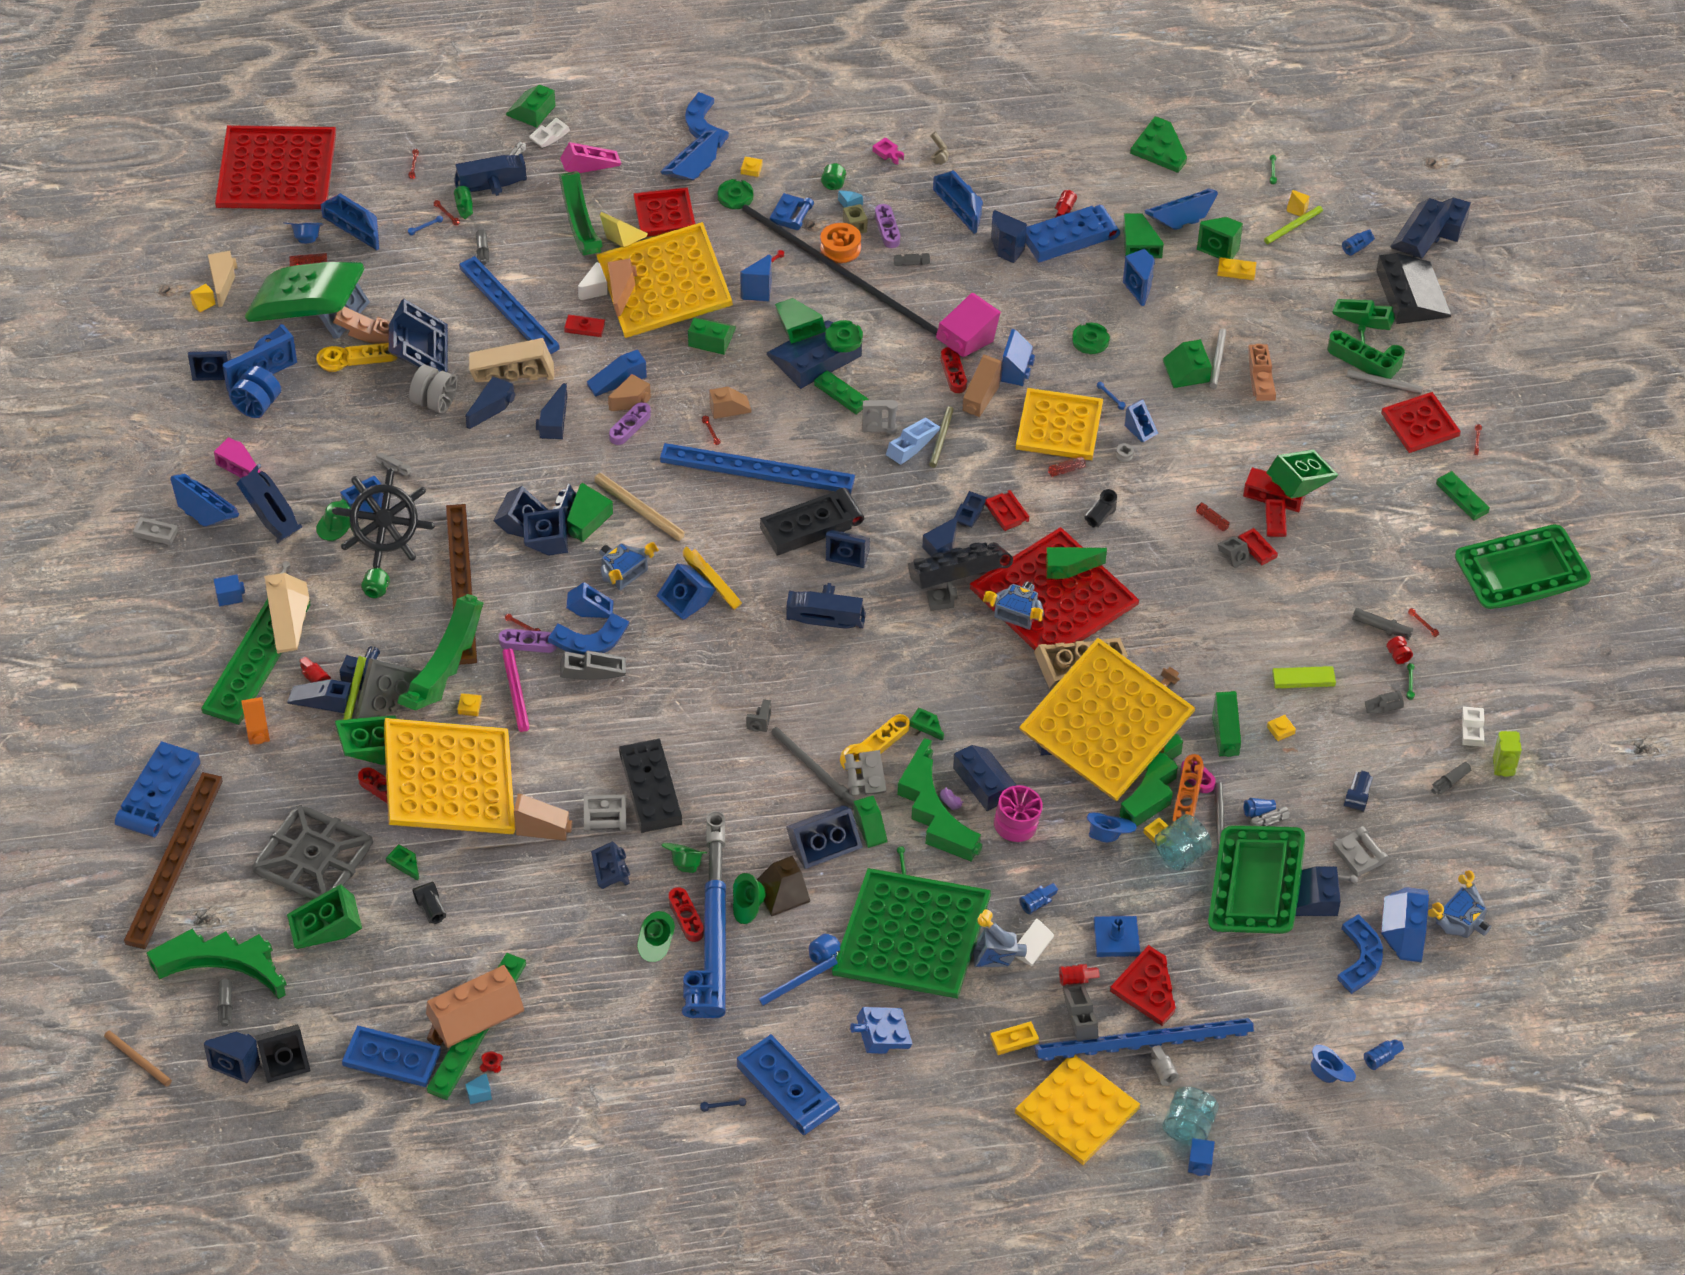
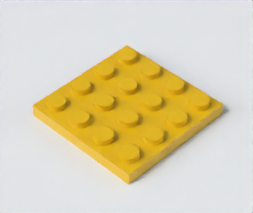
[1015,388,1103,461]
[1015,1055,1140,1165]

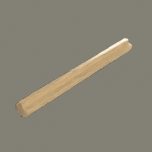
[594,473,685,541]

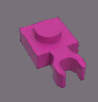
[872,137,904,165]

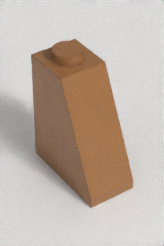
[963,355,1001,417]
[514,794,573,841]

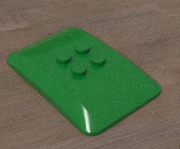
[245,262,365,322]
[1455,524,1591,609]
[1208,826,1305,934]

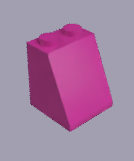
[936,293,1001,357]

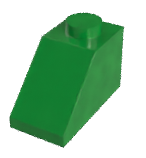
[853,795,888,848]

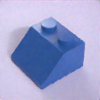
[1123,249,1155,306]
[1001,329,1035,386]
[656,563,716,620]

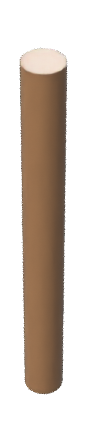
[104,1030,172,1087]

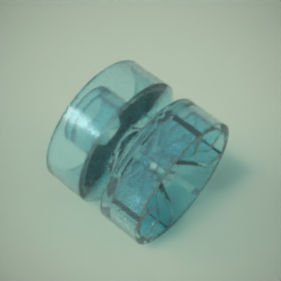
[1155,814,1212,871]
[1162,1087,1219,1146]

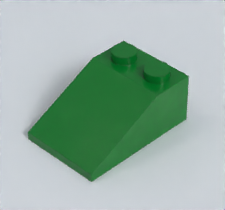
[1266,449,1338,498]
[335,715,396,765]
[287,884,362,949]

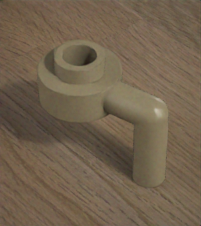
[930,131,950,165]

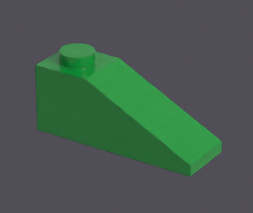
[1046,547,1107,579]

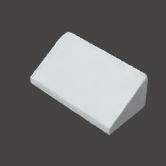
[1015,919,1054,966]

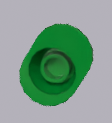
[316,499,351,541]
[661,843,707,873]
[733,873,765,924]
[637,911,675,962]

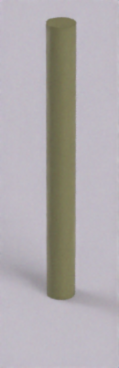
[929,406,954,468]

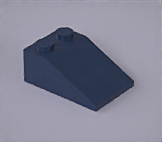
[1296,866,1341,916]

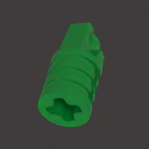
[454,186,473,219]

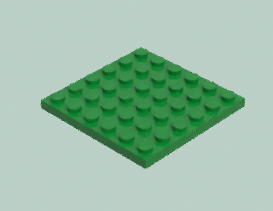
[832,868,991,999]

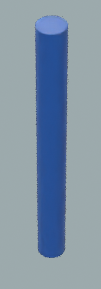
[758,956,838,1006]

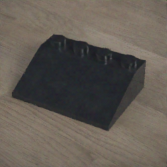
[1376,253,1451,324]

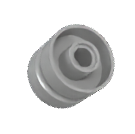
[409,365,457,413]

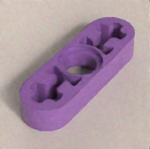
[875,204,900,248]
[609,403,651,445]
[499,629,557,653]

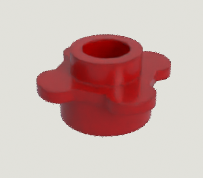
[479,1051,503,1073]

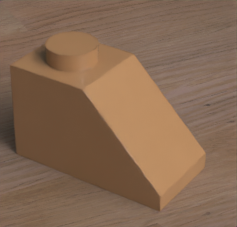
[608,374,651,411]
[709,386,751,419]

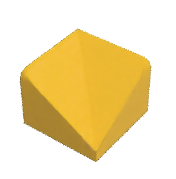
[1286,190,1310,216]
[190,284,216,312]

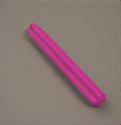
[502,648,529,732]

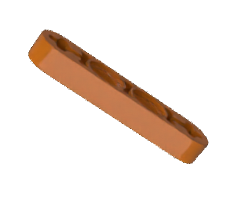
[1173,754,1204,831]

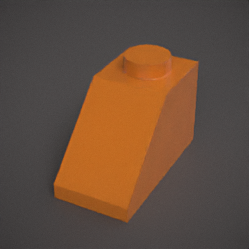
[242,697,270,745]

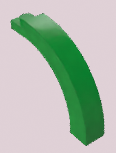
[559,171,603,256]

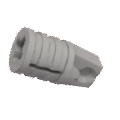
[1150,1045,1179,1086]

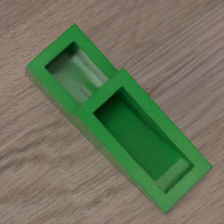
[1332,299,1395,330]

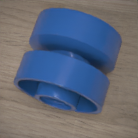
[229,366,281,418]

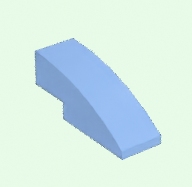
[886,417,940,465]

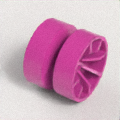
[994,785,1043,842]

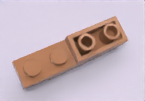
[333,307,390,344]
[1248,344,1276,401]

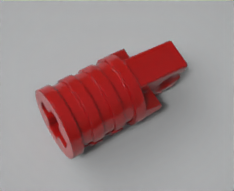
[1054,190,1077,217]
[299,656,331,683]
[1059,964,1100,986]

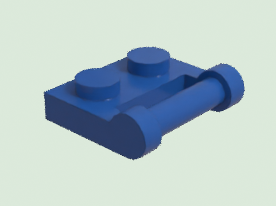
[770,193,814,230]

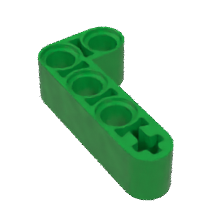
[1327,330,1405,379]

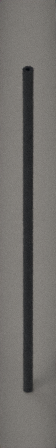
[742,205,970,356]

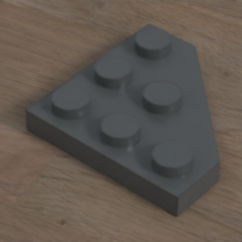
[355,658,421,719]

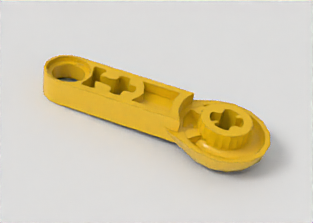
[316,343,398,372]
[682,546,742,610]
[840,714,910,774]

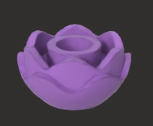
[940,787,963,810]

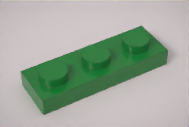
[814,370,869,415]
[1436,471,1490,521]

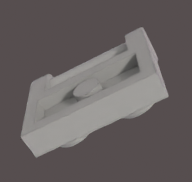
[862,400,898,434]
[584,794,626,831]
[1333,826,1389,877]

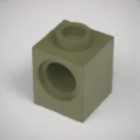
[843,204,868,233]

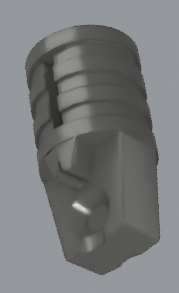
[1365,690,1404,713]

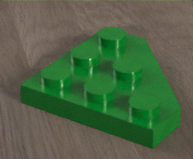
[1130,116,1187,173]

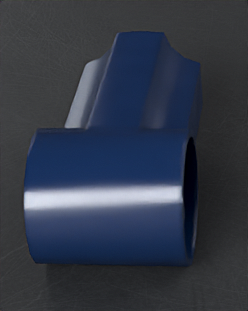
[1344,770,1373,812]

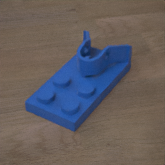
[222,324,297,392]

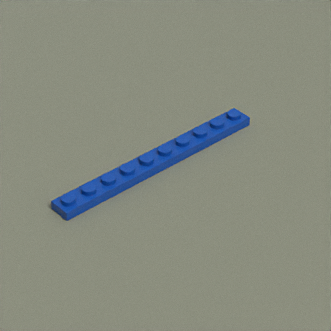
[660,443,855,494]
[1034,1018,1254,1061]

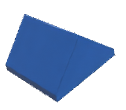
[740,254,772,302]

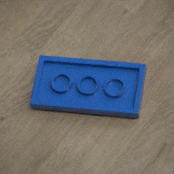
[342,1025,441,1087]

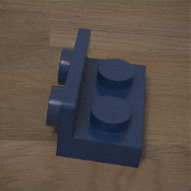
[591,841,630,889]

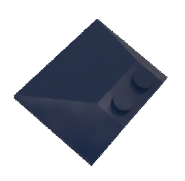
[389,299,448,372]

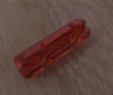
[1048,457,1086,477]
[1196,502,1230,531]

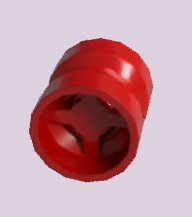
[1386,636,1413,664]

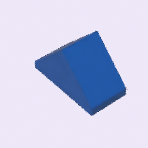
[1124,399,1159,442]

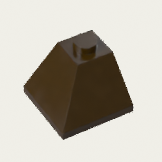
[756,855,810,917]

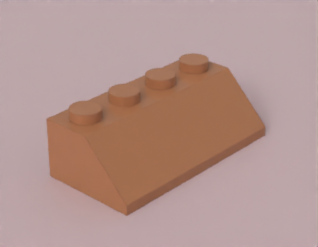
[426,965,524,1048]

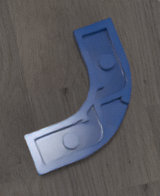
[685,92,729,148]
[547,613,630,655]
[1337,914,1383,994]

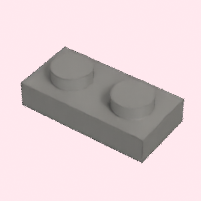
[133,517,178,545]

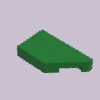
[909,707,944,741]
[386,844,419,880]

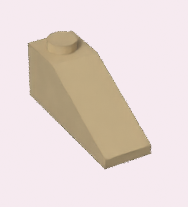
[208,251,237,307]

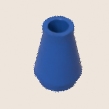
[1243,798,1276,818]

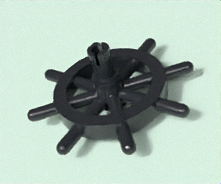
[332,468,435,568]

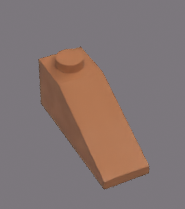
[608,258,637,316]

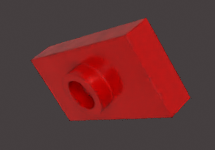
[564,314,605,338]
[1265,499,1287,537]
[1238,528,1278,566]

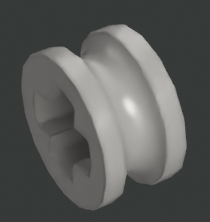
[1116,443,1134,462]

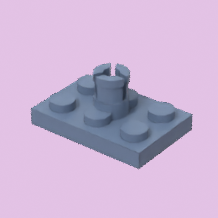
[319,283,370,338]

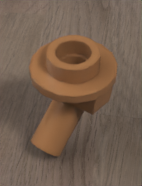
[1161,667,1180,687]

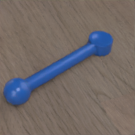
[408,215,443,235]
[1097,382,1126,410]

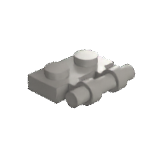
[844,750,887,796]

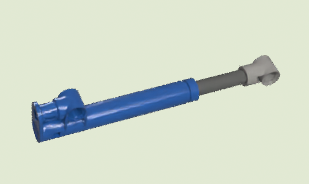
[682,811,726,1018]

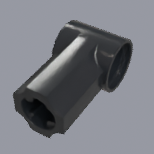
[1085,489,1117,528]
[412,881,446,924]

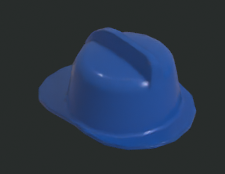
[283,222,324,244]
[1087,812,1137,843]
[1310,1045,1356,1083]

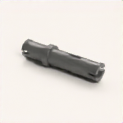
[1352,608,1413,640]

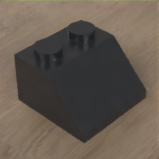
[255,1024,311,1083]

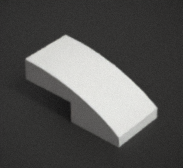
[529,118,570,148]
[1462,707,1484,747]

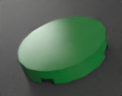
[717,179,753,209]
[825,320,863,352]
[1072,322,1110,354]

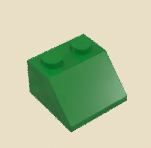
[506,84,556,128]
[1197,217,1243,259]
[688,318,736,355]
[1163,339,1212,388]

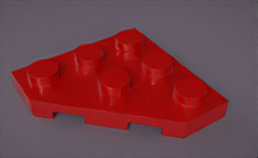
[1110,945,1176,1026]

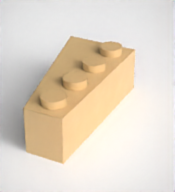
[469,338,554,382]
[1034,638,1128,689]

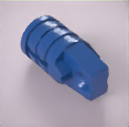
[1342,229,1375,256]
[1019,883,1058,914]
[1364,1039,1404,1070]

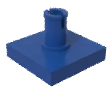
[1093,916,1140,957]

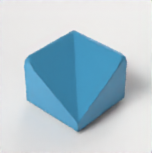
[838,191,863,208]
[465,1074,492,1104]

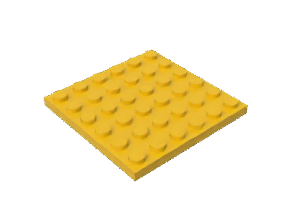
[596,222,733,338]
[1019,638,1195,802]
[384,718,515,834]

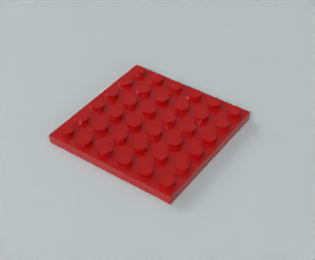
[215,125,336,210]
[970,527,1139,651]

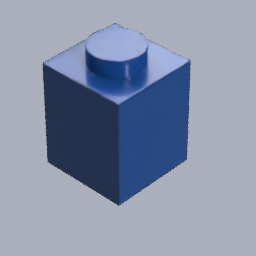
[214,574,245,607]
[1188,1138,1215,1176]

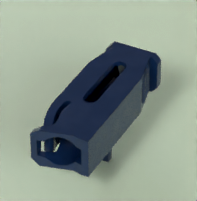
[454,153,527,196]
[236,463,302,544]
[786,583,866,629]

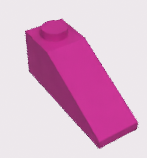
[560,142,621,173]
[214,437,260,478]

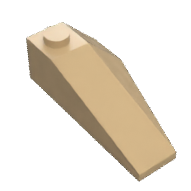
[264,573,310,653]

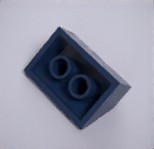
[1390,198,1450,259]
[953,745,1016,811]
[786,805,863,869]

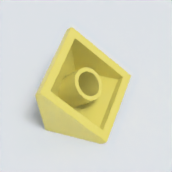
[600,212,648,247]

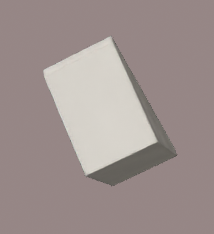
[578,262,607,300]

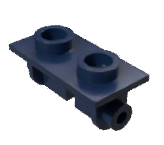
[553,484,576,521]

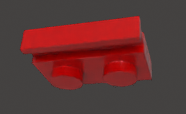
[985,490,1030,531]

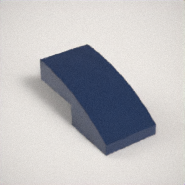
[954,491,987,528]

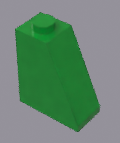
[1123,213,1164,258]
[775,298,826,344]
[567,483,613,542]
[1212,691,1241,757]

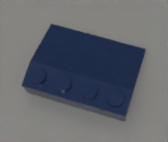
[767,320,862,389]

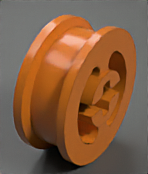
[820,223,861,263]

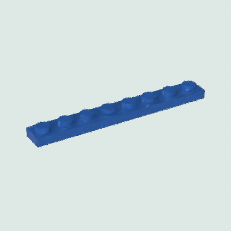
[459,256,560,354]

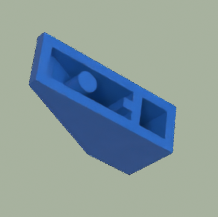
[587,349,647,397]

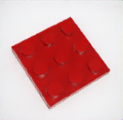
[633,187,695,237]
[1381,392,1461,453]

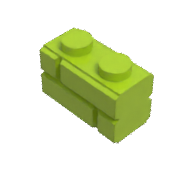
[1493,731,1522,777]

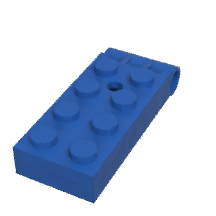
[1025,205,1120,263]
[115,741,200,838]
[737,1034,840,1135]

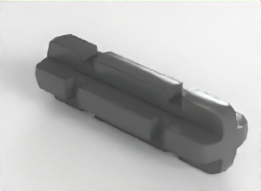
[894,253,930,266]

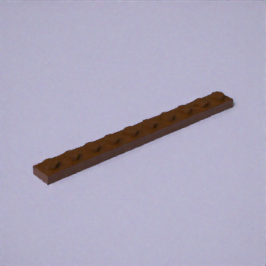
[446,504,477,665]
[124,772,223,950]

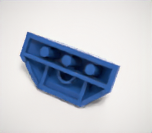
[660,130,719,180]
[933,170,983,234]
[1144,188,1218,230]
[321,193,379,250]
[170,474,239,527]
[1381,887,1429,962]

